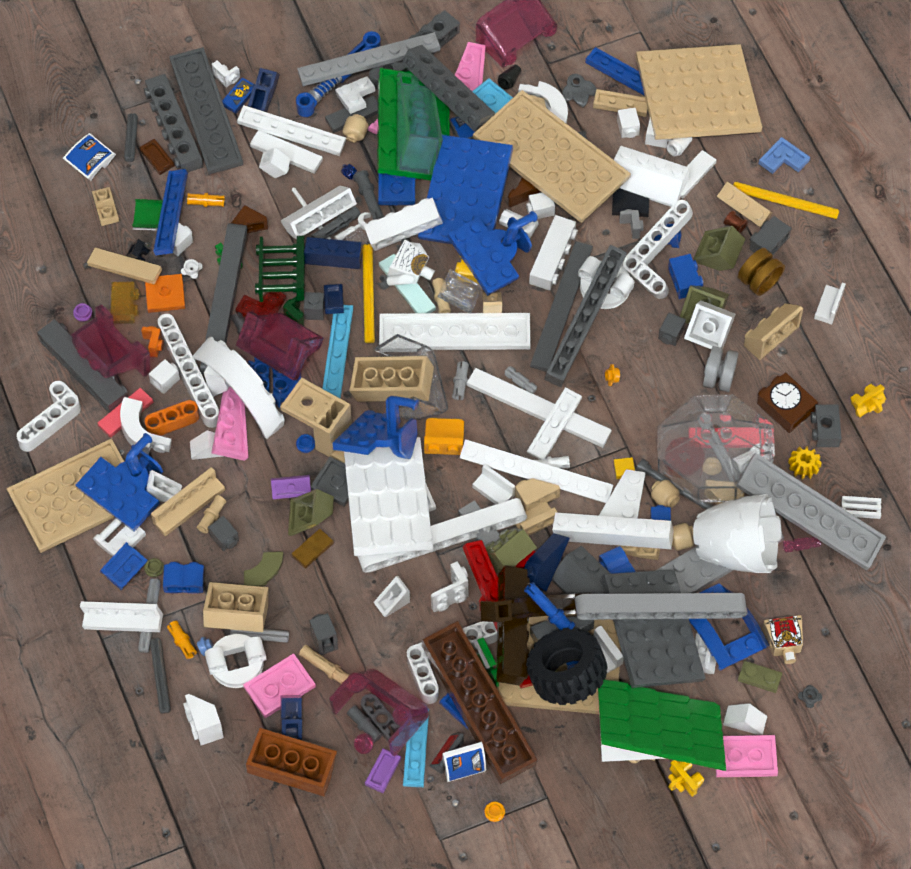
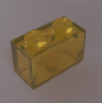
[110,282,139,324]

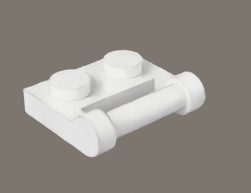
[93,518,146,557]

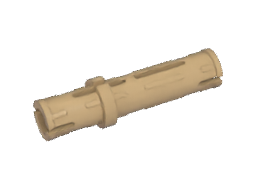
[299,645,354,688]

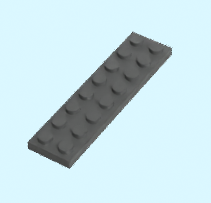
[169,47,243,175]

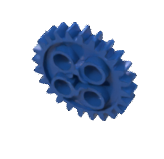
[248,353,301,408]

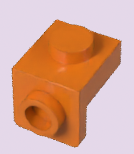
[141,326,164,358]

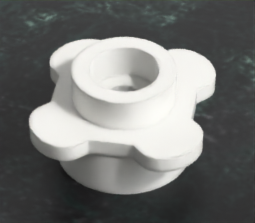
[181,259,203,279]

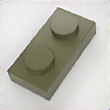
[738,661,782,693]

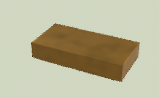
[292,529,334,569]

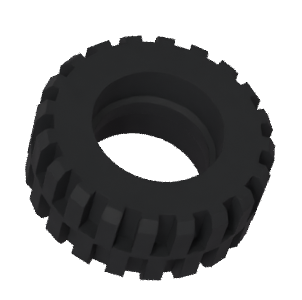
[526,628,608,705]

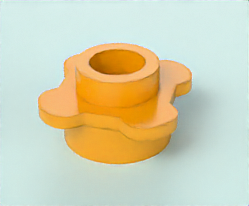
[605,364,620,386]

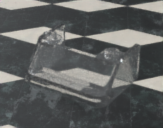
[375,334,448,420]

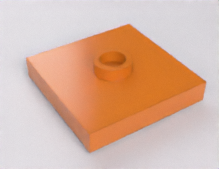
[145,274,185,313]

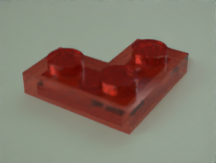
[235,292,286,327]

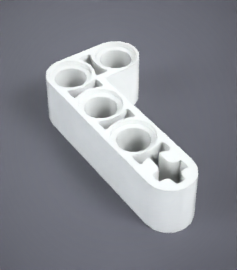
[17,381,81,452]

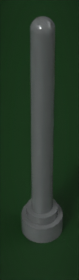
[635,459,714,510]

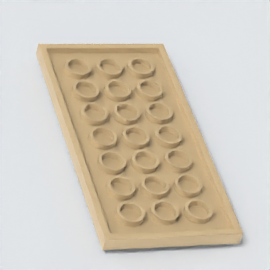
[473,90,631,223]

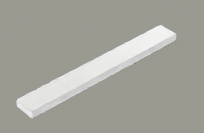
[467,368,612,448]

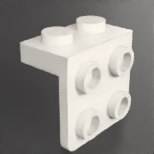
[431,561,469,612]

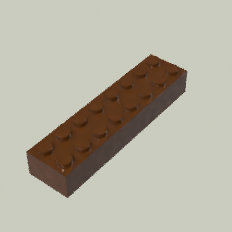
[421,621,537,785]

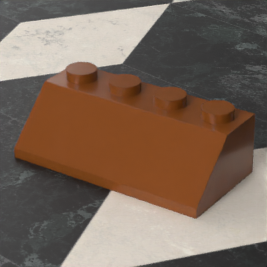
[246,728,337,796]

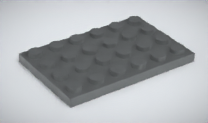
[602,569,706,688]

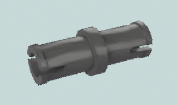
[347,705,383,743]

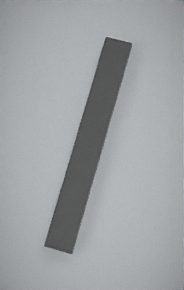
[530,241,593,372]

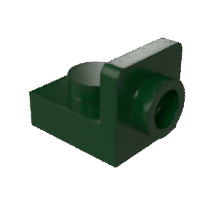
[283,296,304,330]

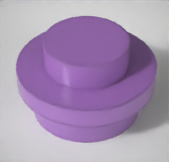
[73,303,92,322]

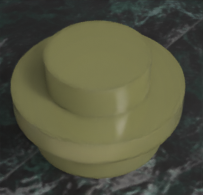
[144,558,164,577]

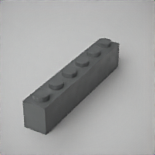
[37,319,128,413]

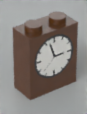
[757,372,818,433]

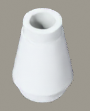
[667,137,692,156]

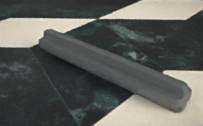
[150,638,171,713]

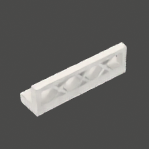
[80,601,163,632]

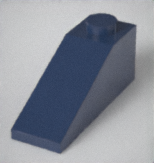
[523,533,570,592]

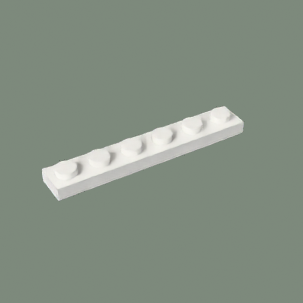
[237,105,346,156]

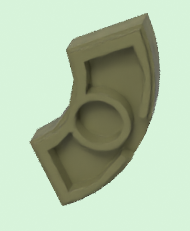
[244,552,284,587]

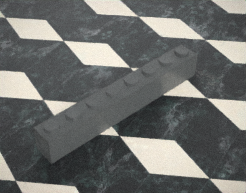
[544,245,627,388]

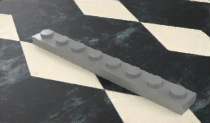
[297,32,440,86]

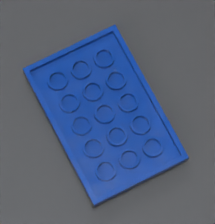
[418,135,513,244]

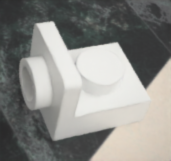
[212,61,240,88]

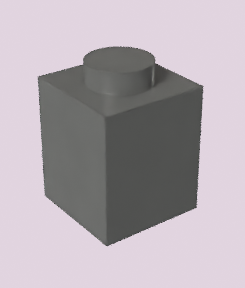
[304,292,325,320]
[658,312,686,346]
[208,516,239,552]

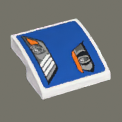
[63,133,116,181]
[443,742,486,782]

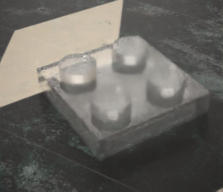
[438,269,482,314]

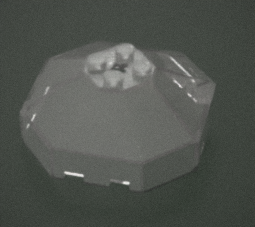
[657,394,775,502]

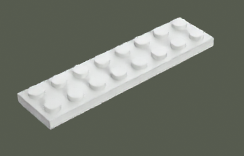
[379,313,530,350]

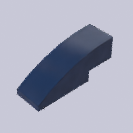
[248,68,280,112]
[280,695,302,740]

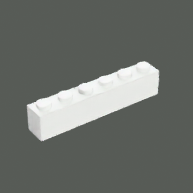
[552,512,674,549]

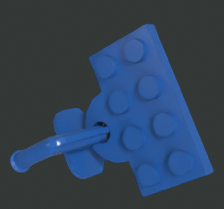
[447,211,538,296]
[333,396,419,459]
[75,433,163,532]

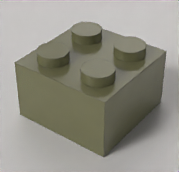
[485,528,537,572]

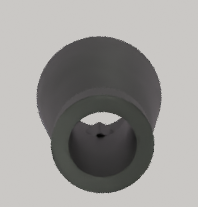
[498,64,521,89]

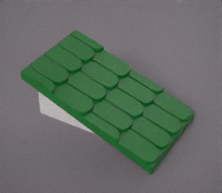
[598,680,726,771]

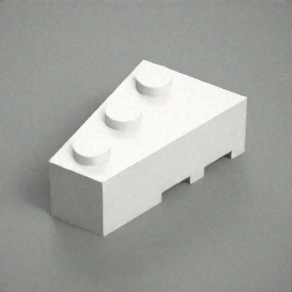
[599,469,645,518]

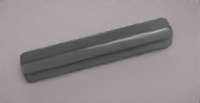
[124,113,138,162]

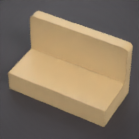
[515,502,558,536]

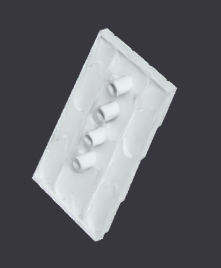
[344,437,433,556]

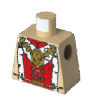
[762,615,803,664]

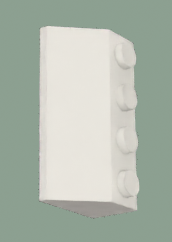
[614,146,689,207]

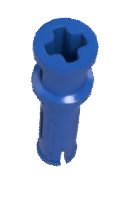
[524,582,575,631]

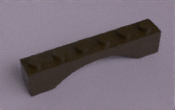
[480,592,590,622]

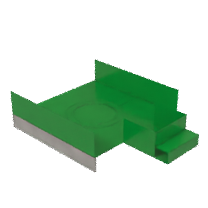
[132,199,163,230]
[473,637,499,687]

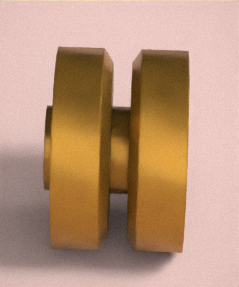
[738,248,785,296]

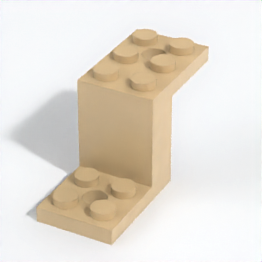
[280,377,352,463]

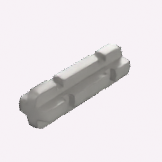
[505,366,537,394]

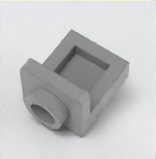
[619,209,643,239]

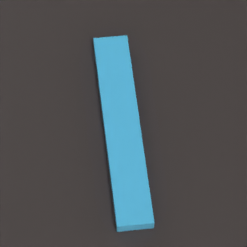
[322,305,354,399]

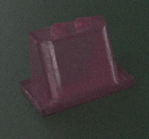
[71,304,150,378]
[236,311,324,380]

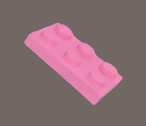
[243,653,316,718]
[716,735,778,777]

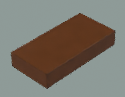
[139,139,175,175]

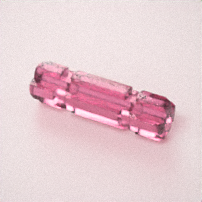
[783,536,822,553]

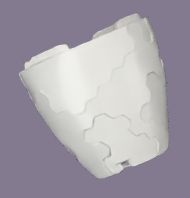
[693,494,782,573]

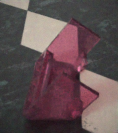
[329,669,429,757]

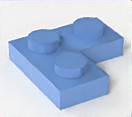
[758,137,810,174]

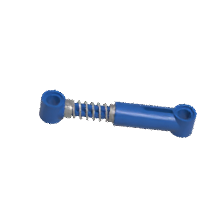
[296,31,381,117]

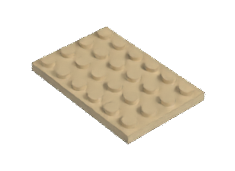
[7,438,124,553]

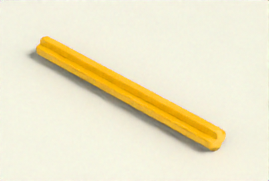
[733,182,839,219]
[362,244,375,343]

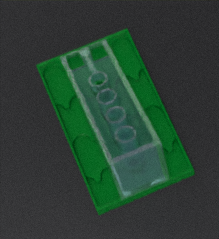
[377,68,450,180]

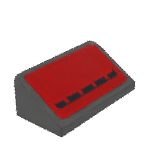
[430,733,464,774]

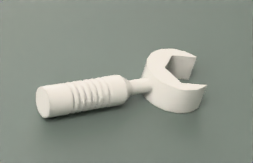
[334,212,371,240]

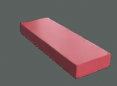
[97,388,154,438]

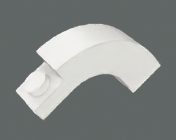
[518,81,568,124]
[120,397,171,455]

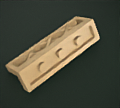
[151,467,225,536]

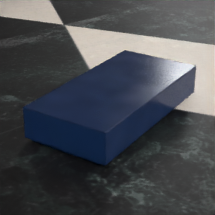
[324,284,344,314]

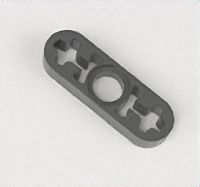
[361,694,403,744]

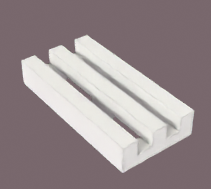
[841,496,881,519]

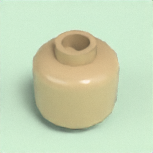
[343,114,369,143]
[651,480,680,508]
[672,523,694,551]

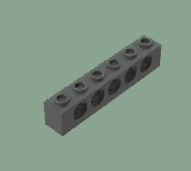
[369,10,460,90]
[402,45,495,132]
[143,74,203,173]

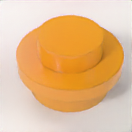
[485,801,505,822]

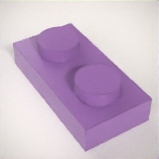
[271,475,311,499]

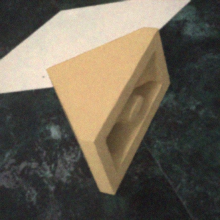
[482,292,502,313]

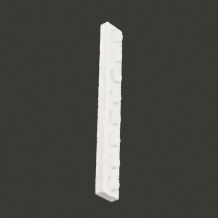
[460,439,613,503]

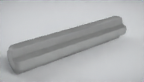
[230,629,289,643]

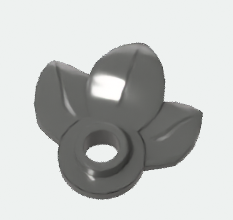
[562,74,597,108]

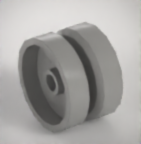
[703,346,739,393]

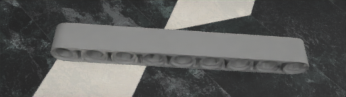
[575,593,748,620]

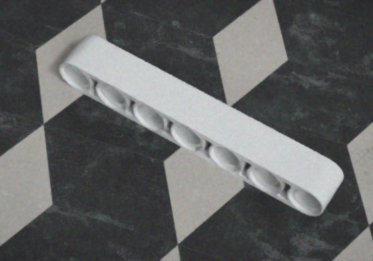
[158,314,219,428]

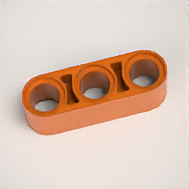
[145,400,199,436]

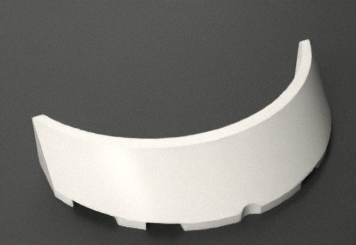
[192,337,285,439]

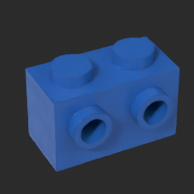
[668,254,704,299]

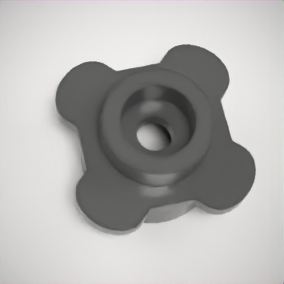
[798,685,822,708]

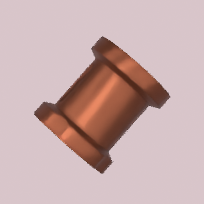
[723,211,748,234]

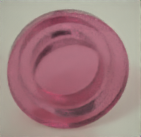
[354,734,373,754]

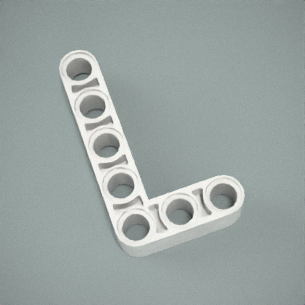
[623,200,693,299]
[407,622,497,704]

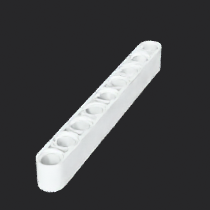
[357,498,527,573]

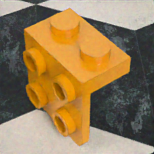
[424,418,464,455]

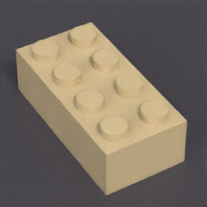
[350,356,434,402]

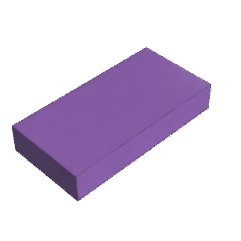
[365,748,401,793]

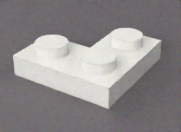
[335,76,375,114]

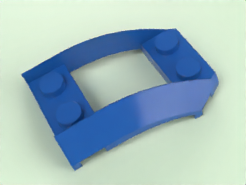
[689,584,770,671]

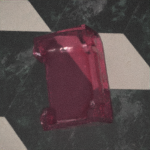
[476,0,557,68]

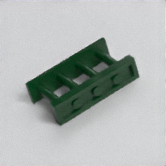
[255,235,305,302]

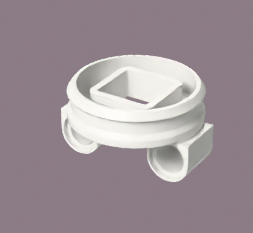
[578,256,634,309]
[205,634,267,688]

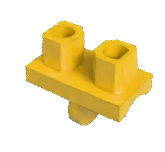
[851,384,886,418]
[668,760,704,797]

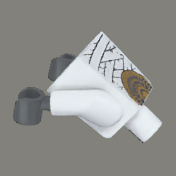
[377,239,435,290]

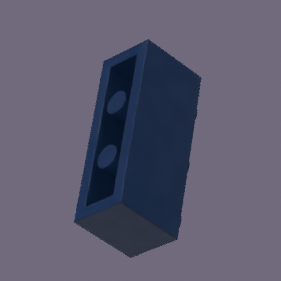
[304,237,363,269]

